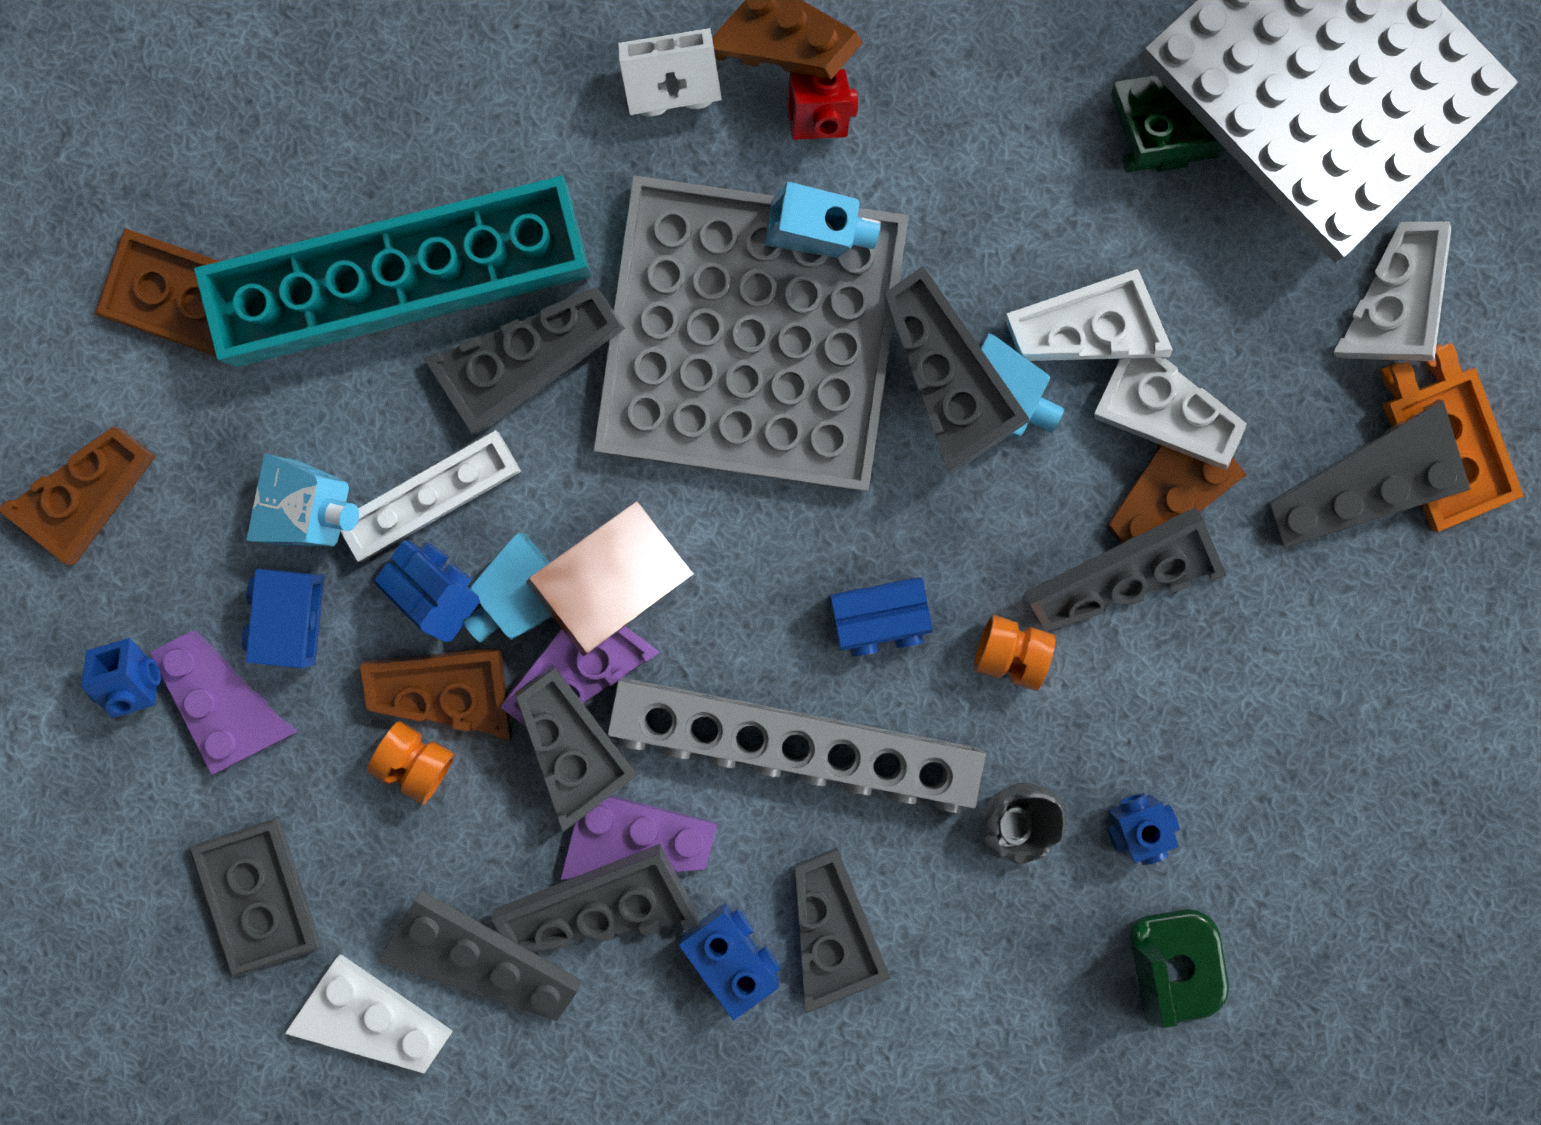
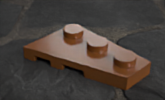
[712,0,863,79]
[0,426,156,565]
[1106,444,1247,544]
[360,647,512,740]

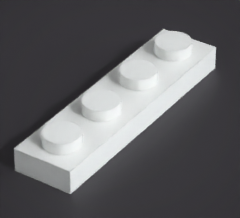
[340,430,521,562]

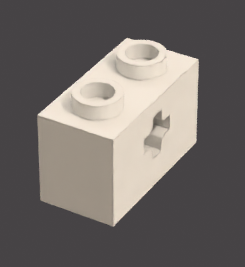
[618,28,722,116]

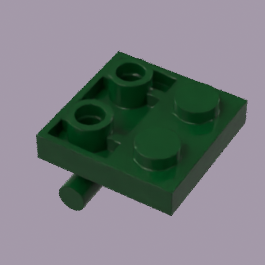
[1111,75,1227,173]

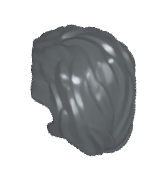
[978,783,1067,864]

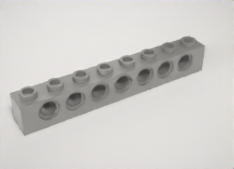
[608,678,986,813]

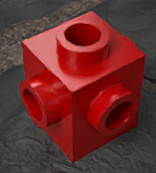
[786,69,858,140]

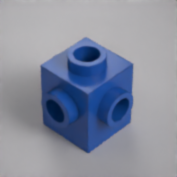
[81,638,161,718]
[1107,793,1180,865]

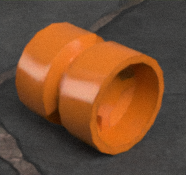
[973,614,1056,691]
[366,721,455,806]

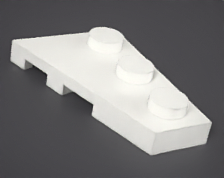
[1334,222,1451,361]
[1005,269,1173,361]
[1094,357,1247,470]
[285,954,453,1073]

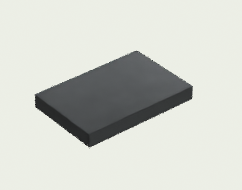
[189,817,322,978]

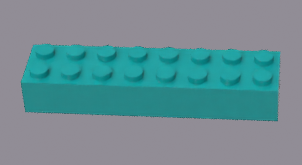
[194,175,592,367]

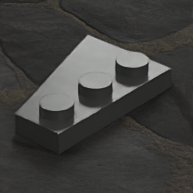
[515,664,637,832]
[795,847,891,1014]

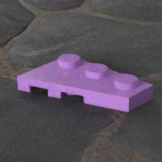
[500,626,660,726]
[150,631,297,775]
[561,795,717,880]

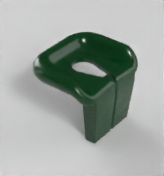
[1130,909,1229,1028]

